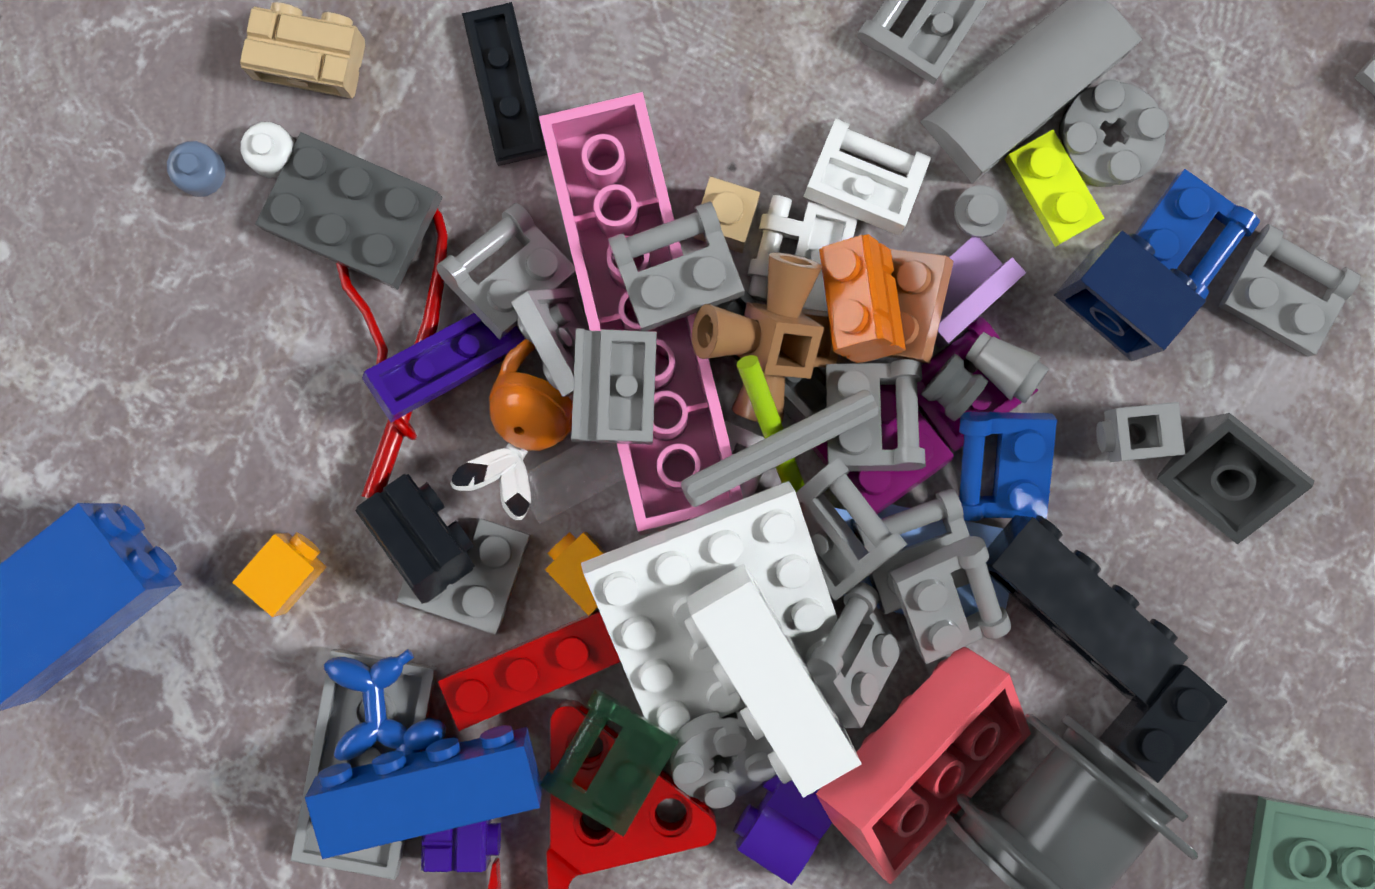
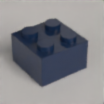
[1054,230,1206,361]

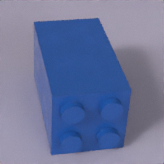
[0,503,182,711]

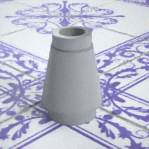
[966,332,1049,404]

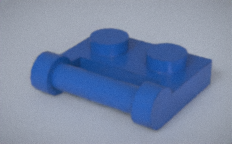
[1135,169,1260,299]
[958,412,1057,521]

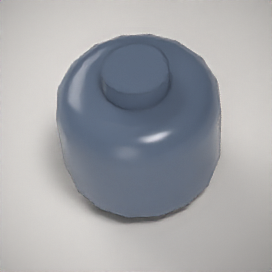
[167,141,225,197]

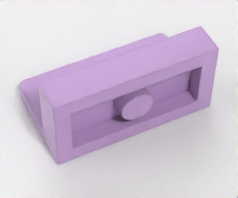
[935,237,1026,349]

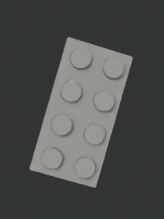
[291,649,438,880]

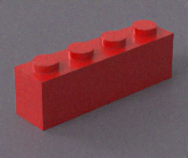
[438,610,621,731]

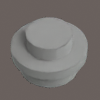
[954,185,1007,238]

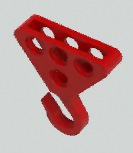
[488,700,717,889]

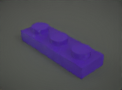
[362,313,525,422]

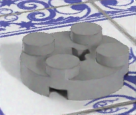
[1059,80,1169,187]
[669,711,776,808]

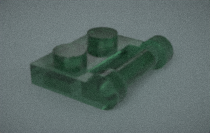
[540,689,679,837]

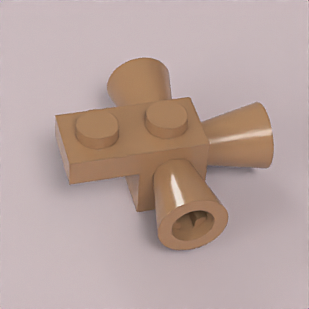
[692,252,839,422]

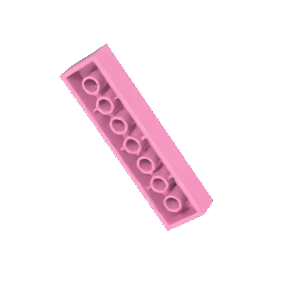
[539,92,743,536]

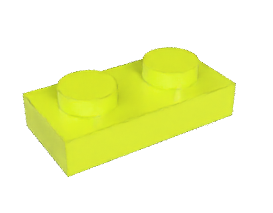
[1004,130,1105,247]

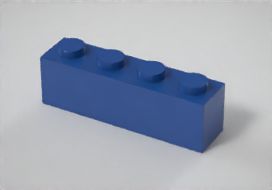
[305,725,542,859]

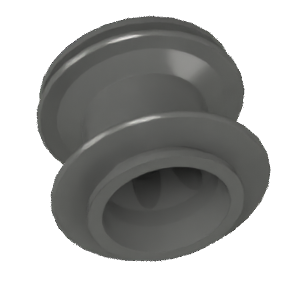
[945,713,1198,889]

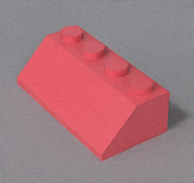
[816,647,1031,884]

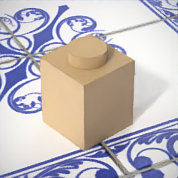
[694,177,761,253]

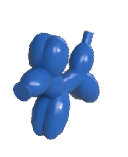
[324,649,447,761]

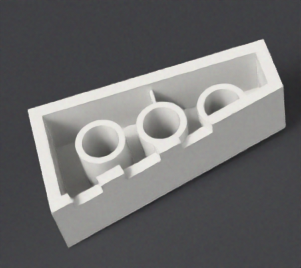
[684,564,861,798]

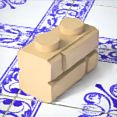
[240,2,365,99]

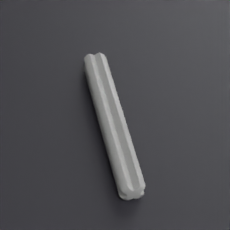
[681,390,879,507]

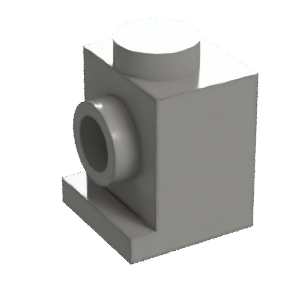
[1096,402,1185,462]

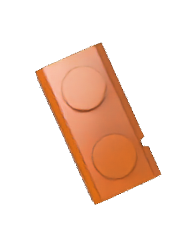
[819,234,906,363]

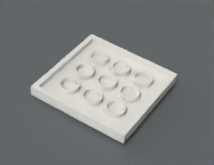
[581,481,838,744]

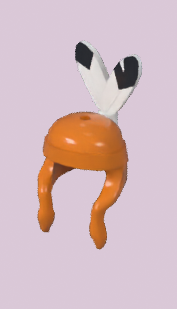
[450,339,573,520]

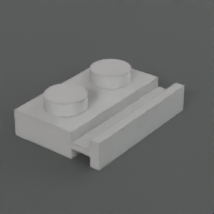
[571,328,657,445]

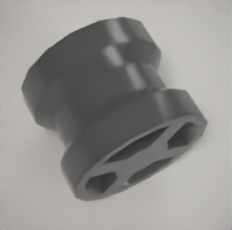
[921,354,988,422]

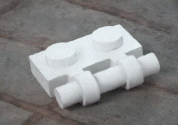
[747,195,858,311]

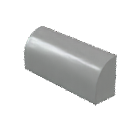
[920,0,1143,184]

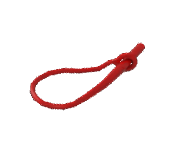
[336,208,448,498]

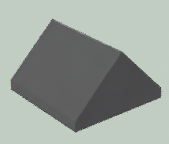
[1157,413,1314,545]

